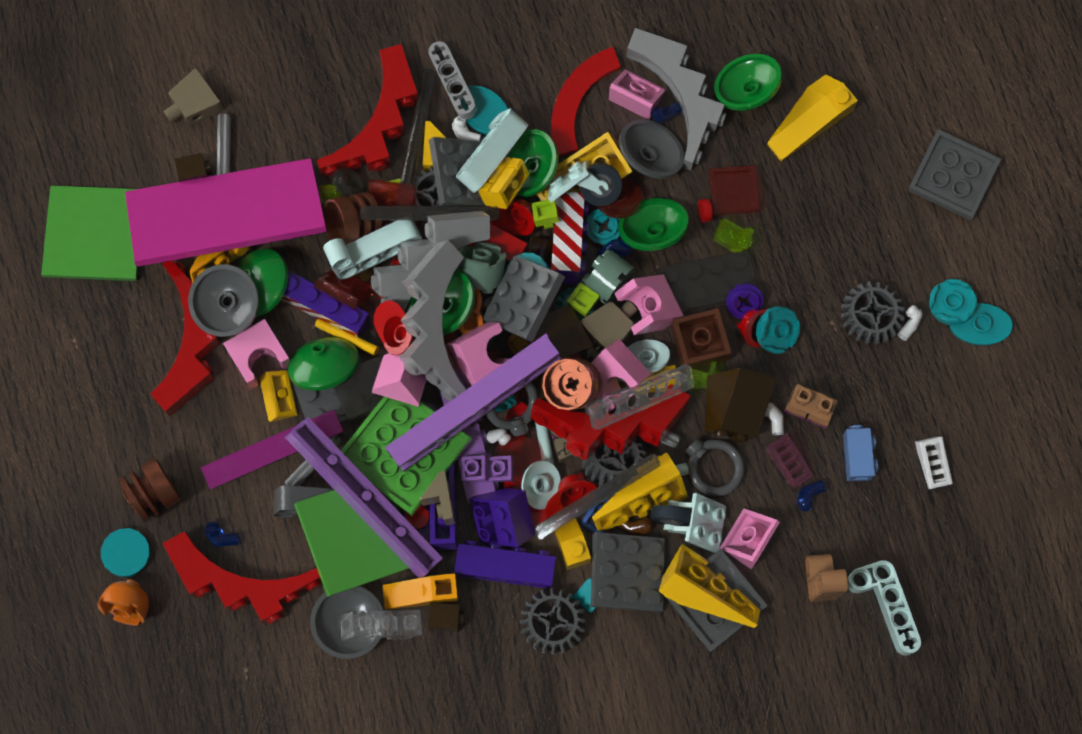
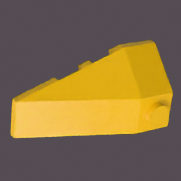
[767,75,858,162]
[537,132,633,201]
[592,453,688,532]
[659,544,760,628]

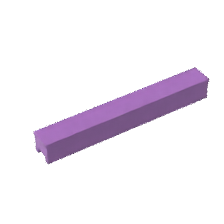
[385,334,562,472]
[285,417,442,578]

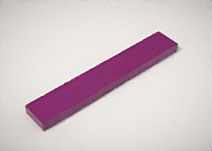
[201,409,344,490]

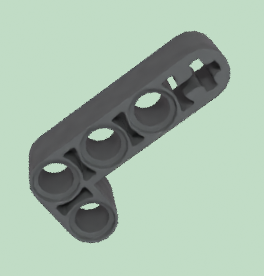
[273,485,334,518]

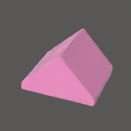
[609,69,666,120]
[371,353,427,407]
[719,508,780,569]

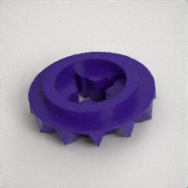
[725,282,763,319]

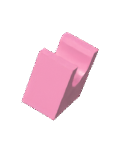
[614,274,684,335]
[223,319,290,390]
[447,322,511,387]
[591,339,651,412]

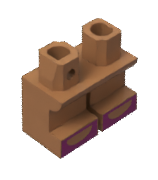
[784,384,838,429]

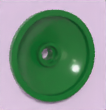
[714,54,782,111]
[505,129,559,197]
[618,198,689,251]
[230,248,288,317]
[408,268,475,336]
[288,337,359,391]

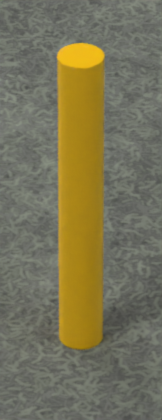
[315,319,379,355]

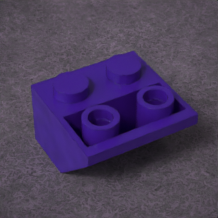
[470,488,535,547]

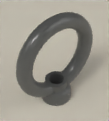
[486,381,538,437]
[685,438,744,496]

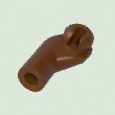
[618,517,653,536]

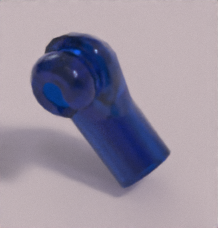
[796,480,826,512]
[205,522,239,547]

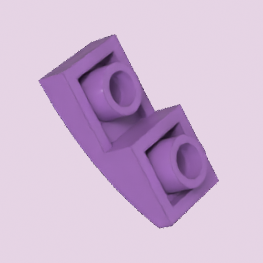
[461,455,514,482]

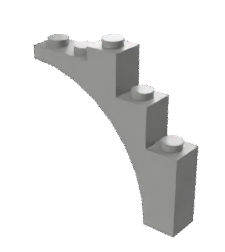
[626,28,726,171]
[371,211,490,312]
[399,240,466,402]

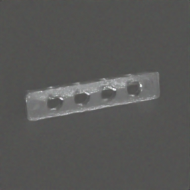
[585,364,694,430]

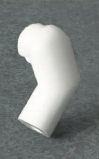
[452,116,481,141]
[897,305,923,341]
[764,402,784,435]
[486,428,511,446]

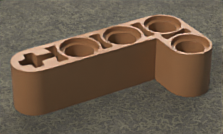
[805,554,848,602]

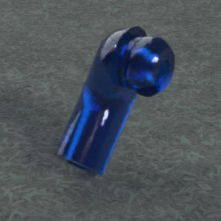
[651,102,681,123]
[596,239,632,256]

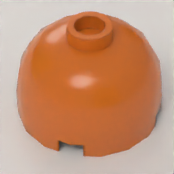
[97,579,149,626]

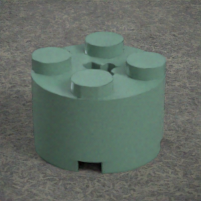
[457,242,506,293]
[581,249,635,304]

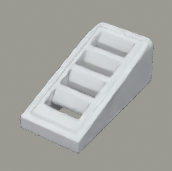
[915,436,953,489]

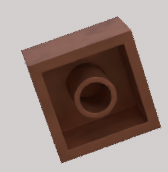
[670,308,731,372]

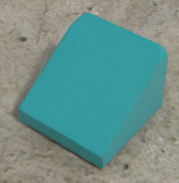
[573,578,596,614]

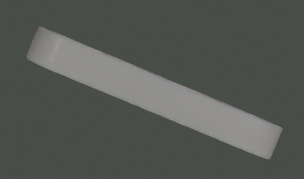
[428,41,477,119]

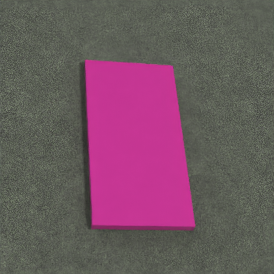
[125,158,326,267]

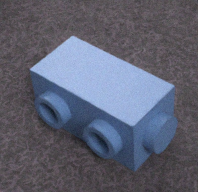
[843,425,878,481]

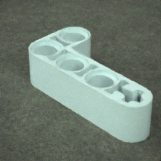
[456,109,528,193]
[323,217,422,279]
[847,561,921,656]

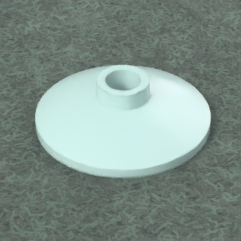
[627,340,670,373]
[521,461,561,509]

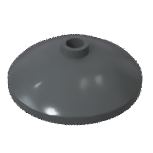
[619,119,684,179]
[188,264,259,337]
[310,586,385,659]

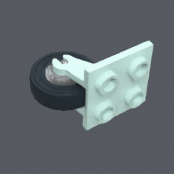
[548,160,622,206]
[651,493,726,553]

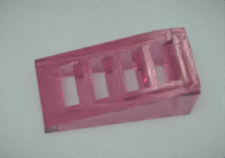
[766,434,813,489]

